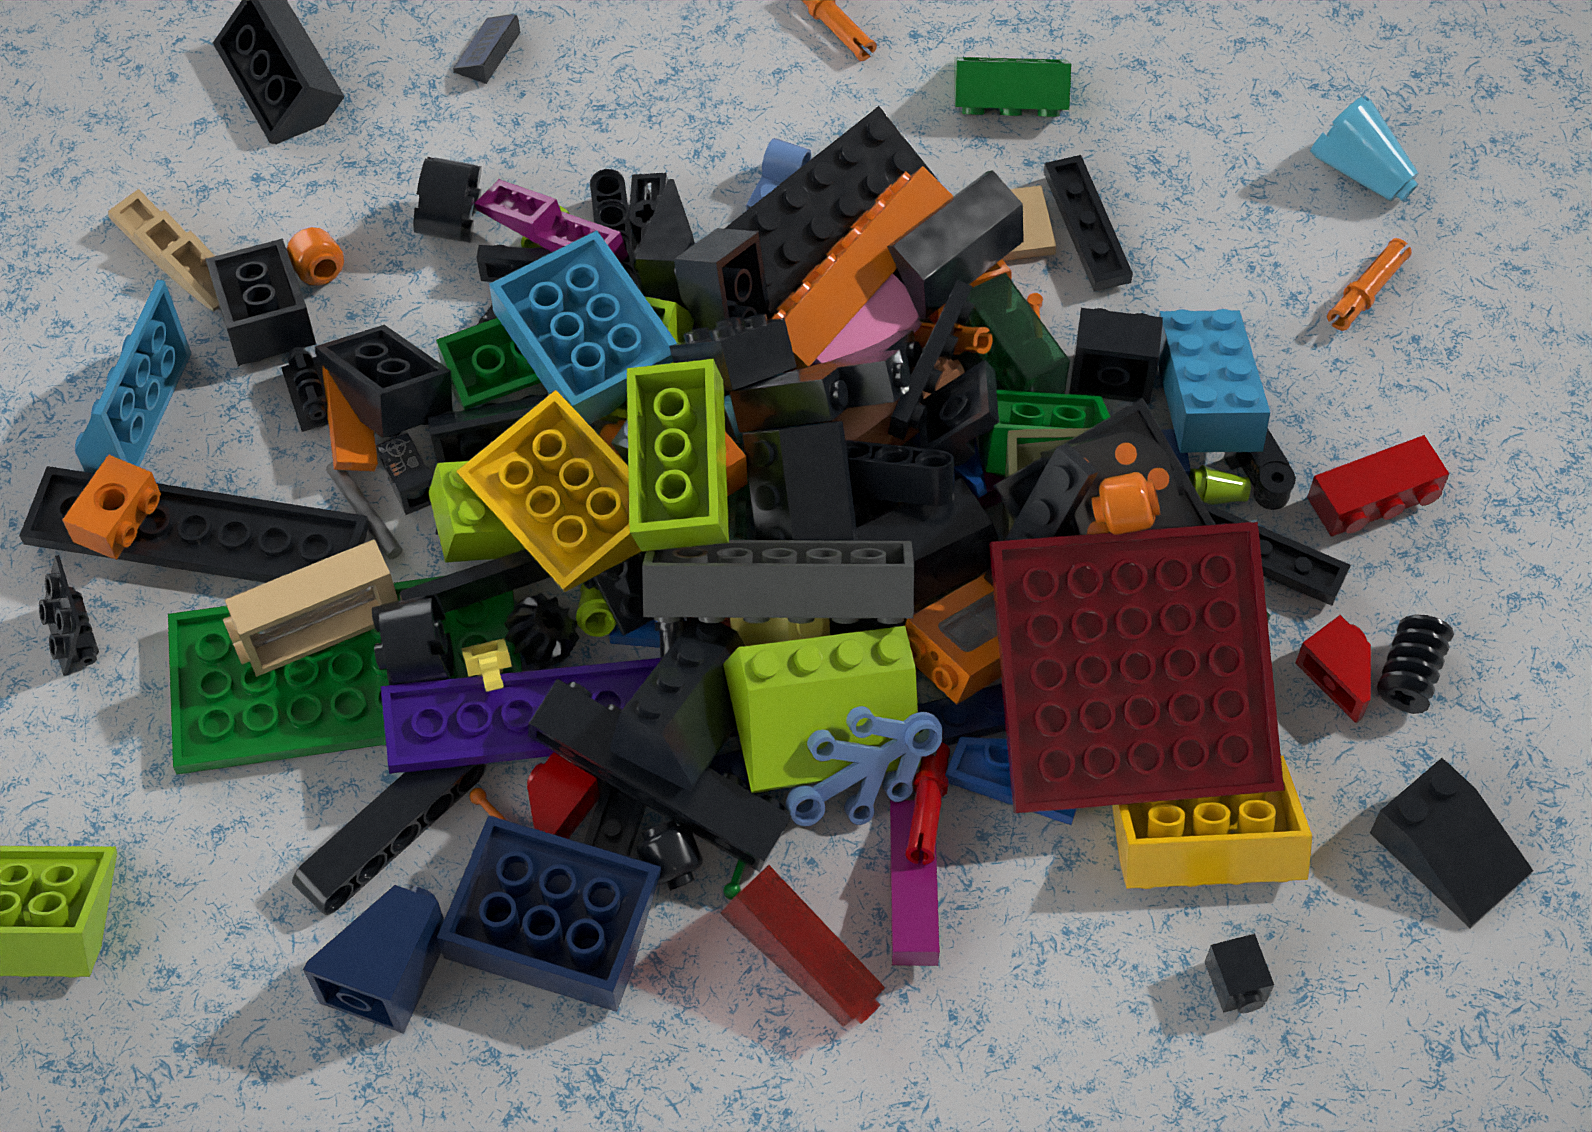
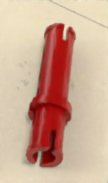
[905,742,950,865]

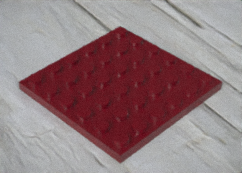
[990,522,1284,813]

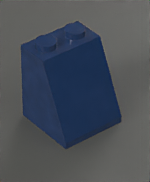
[303,885,444,1034]

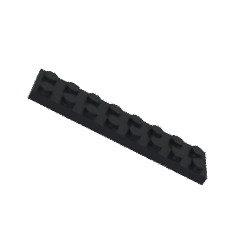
[19,466,369,583]

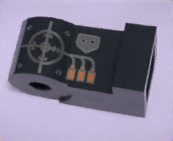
[1223,428,1296,510]
[376,433,433,515]

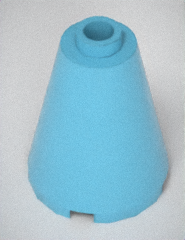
[1310,96,1419,202]

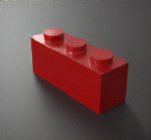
[1307,435,1450,537]

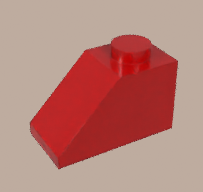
[1295,615,1371,723]
[527,752,600,839]

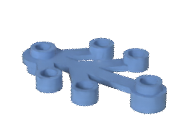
[785,706,942,826]

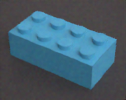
[1158,309,1271,453]

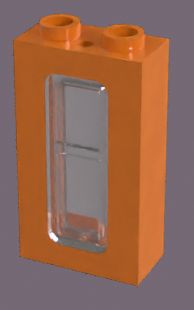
[905,573,1001,705]

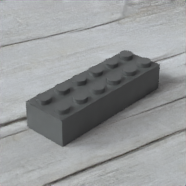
[642,540,914,624]

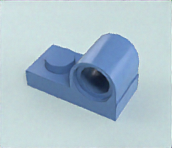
[746,138,812,211]

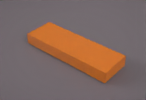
[322,366,378,472]

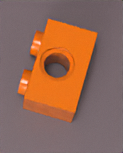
[62,454,161,560]

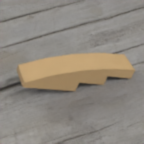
[108,189,220,312]

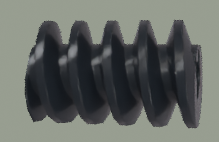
[1376,614,1454,714]

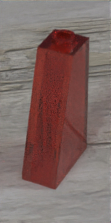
[720,865,885,1027]

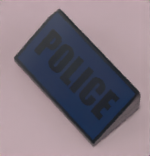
[453,14,521,84]

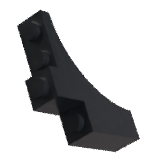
[729,329,923,433]

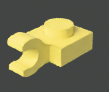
[461,638,512,692]

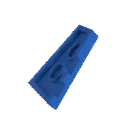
[945,737,1077,825]

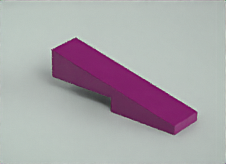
[474,179,628,263]
[890,800,940,966]

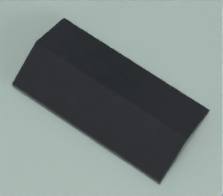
[887,170,1024,319]

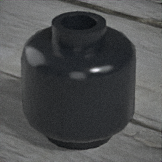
[637,820,703,891]

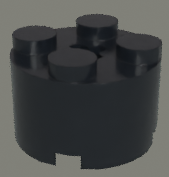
[413,157,482,243]
[372,594,455,685]

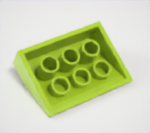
[723,626,921,793]
[0,846,117,978]

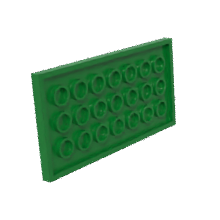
[168,575,523,775]

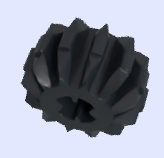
[504,592,580,670]

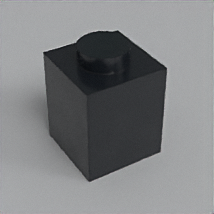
[1205,934,1274,1013]

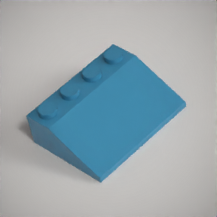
[489,230,677,424]
[75,279,192,473]

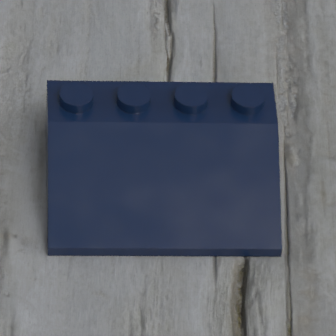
[437,815,661,1012]

